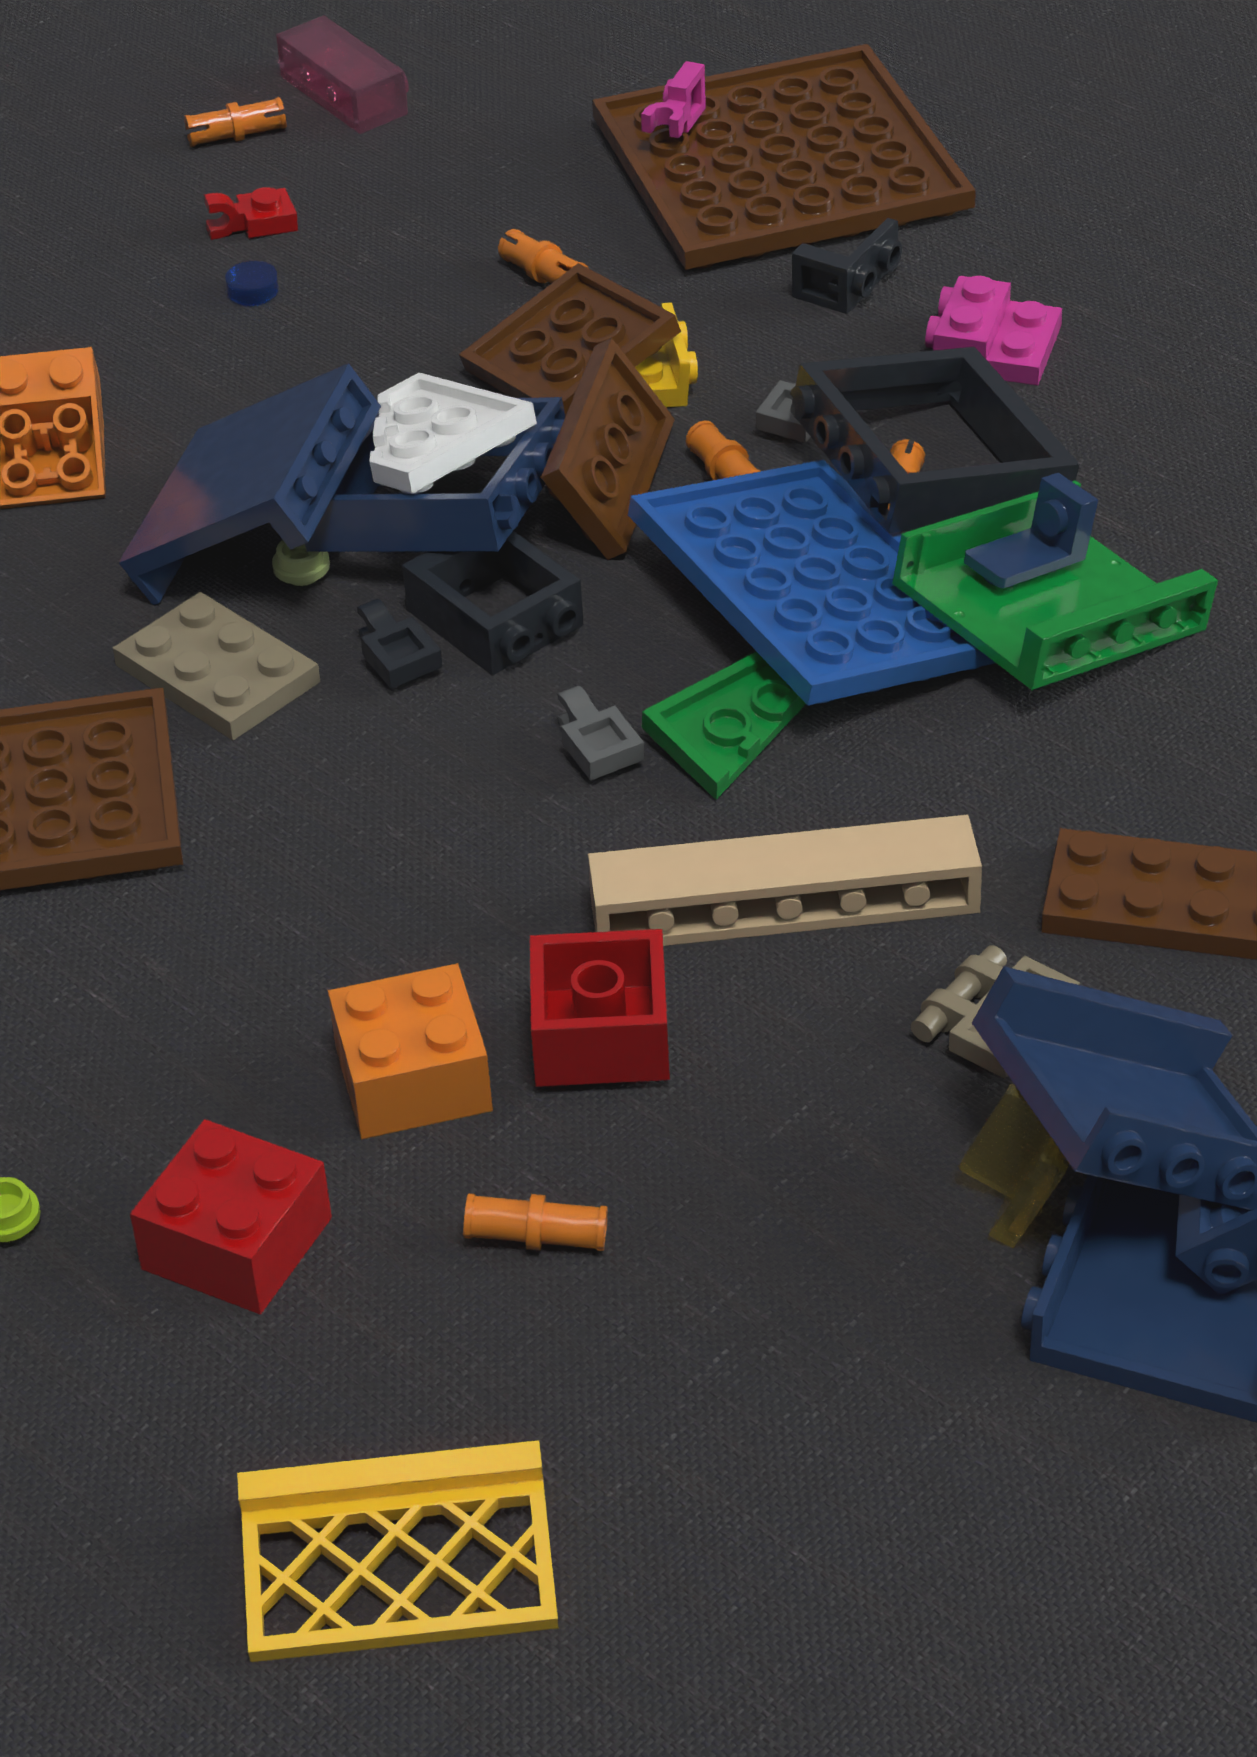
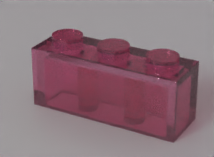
[276,15,409,134]

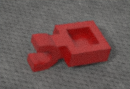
[204,187,298,240]

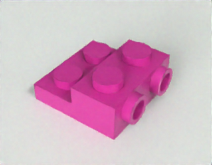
[925,276,1062,386]

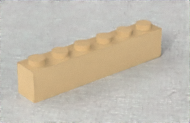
[588,815,982,946]

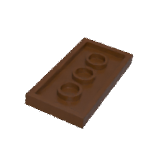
[541,338,675,560]
[1041,828,1257,960]

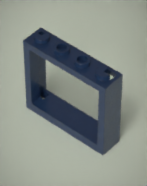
[305,397,565,552]

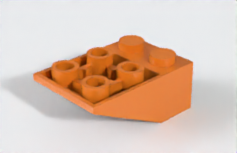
[0,347,106,509]

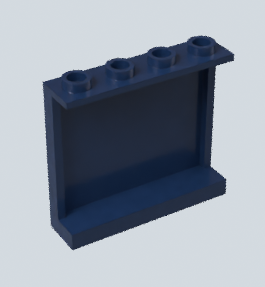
[119,363,381,605]
[972,966,1257,1210]
[1021,1173,1257,1423]

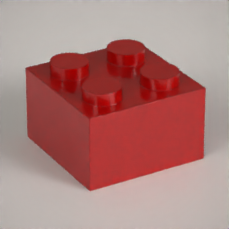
[530,929,670,1087]
[130,1119,332,1315]

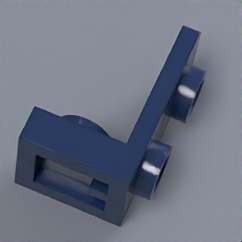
[964,473,1098,588]
[1176,1194,1257,1295]

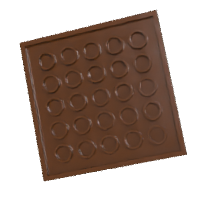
[592,44,976,270]

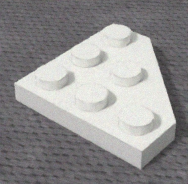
[369,373,537,494]

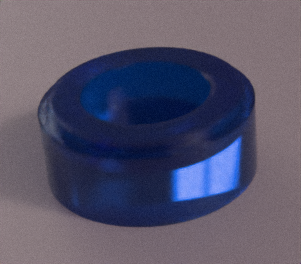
[225,261,279,306]

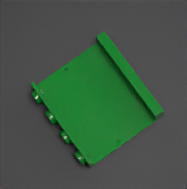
[892,480,1218,690]

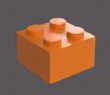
[328,963,493,1139]

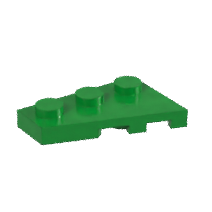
[642,652,806,800]

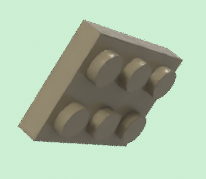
[113,592,321,740]

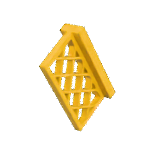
[237,1440,559,1662]

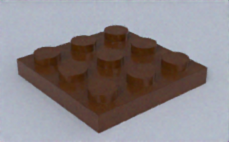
[459,263,681,417]

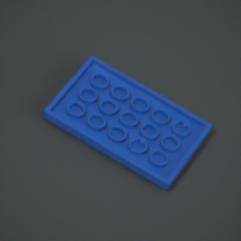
[628,460,995,705]

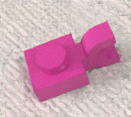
[641,61,706,138]

